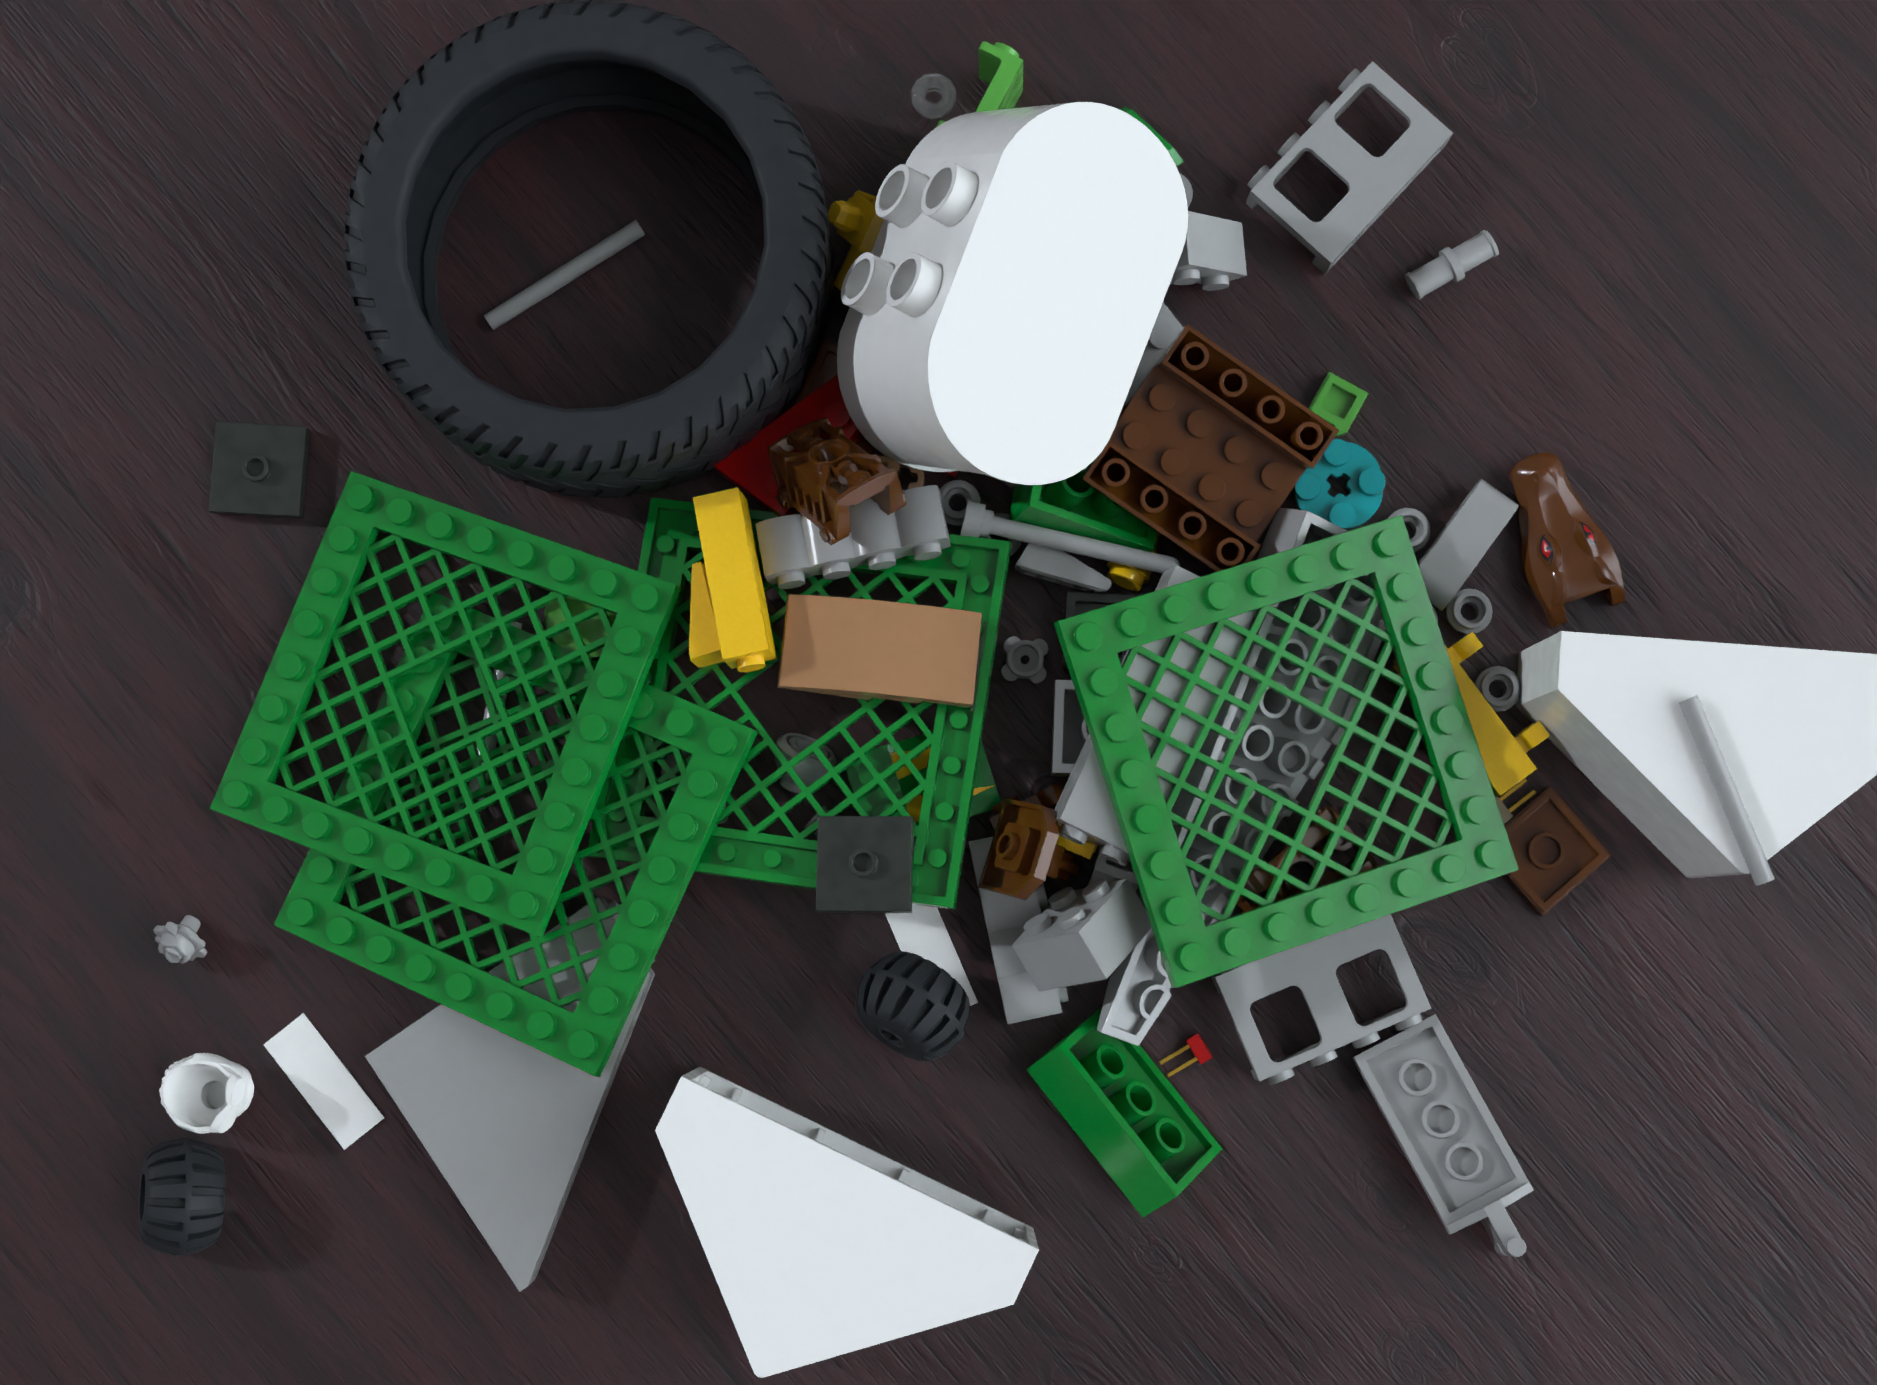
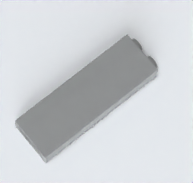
[1054,565,1257,866]

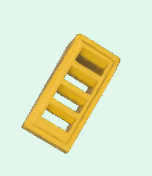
[689,562,723,668]

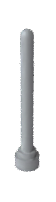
[960,501,1180,574]

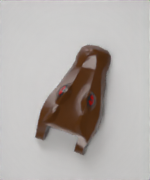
[1509,452,1625,628]

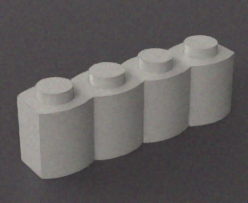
[755,485,951,589]
[968,837,1069,1024]

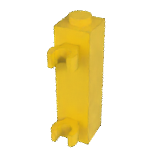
[692,487,777,672]
[1393,631,1550,797]

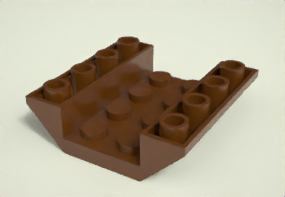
[1082,324,1339,572]

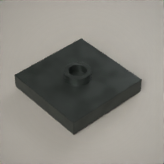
[209,422,310,519]
[816,816,914,913]

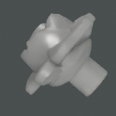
[153,915,207,964]

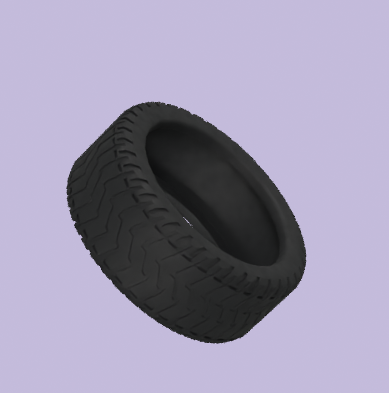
[344,0,834,498]

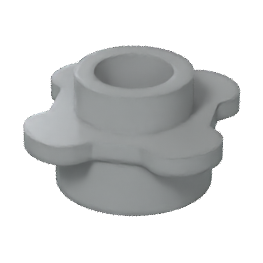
[1001,636,1049,684]

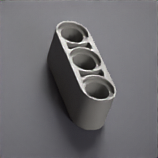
[1418,479,1519,611]

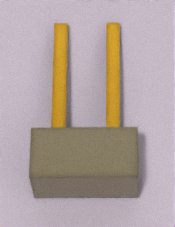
[1495,778,1536,824]

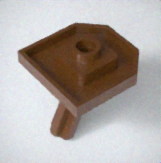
[978,798,1079,900]

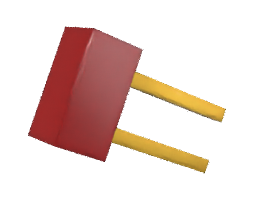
[1159,1032,1213,1077]

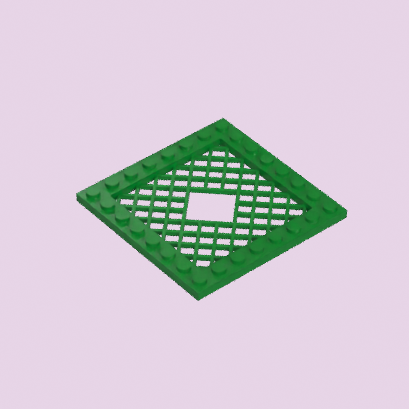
[210,471,681,937]
[588,497,1011,910]
[1054,515,1519,988]
[274,592,758,1077]

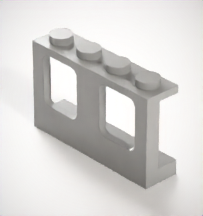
[1246,61,1453,274]
[1211,914,1432,1085]

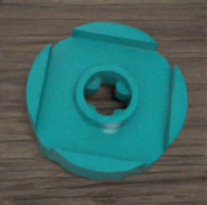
[1292,439,1386,531]

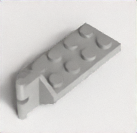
[1352,1014,1534,1257]

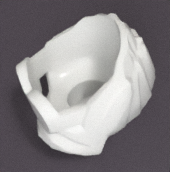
[159,1053,254,1134]

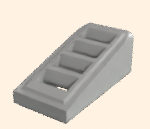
[1015,543,1112,594]

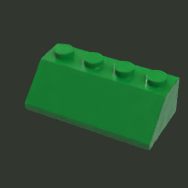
[1026,1006,1222,1217]

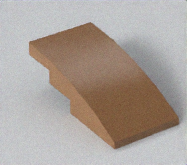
[778,594,982,708]

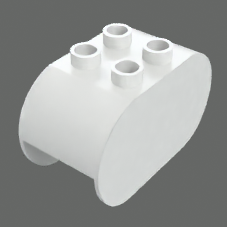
[837,102,1188,485]

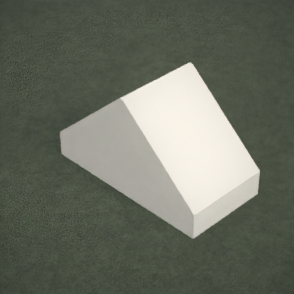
[1516,631,1877,878]
[655,1067,1039,1378]

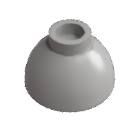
[774,733,837,794]

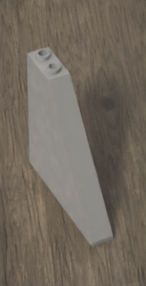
[365,897,655,1292]

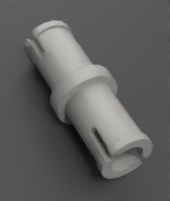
[1405,230,1499,300]

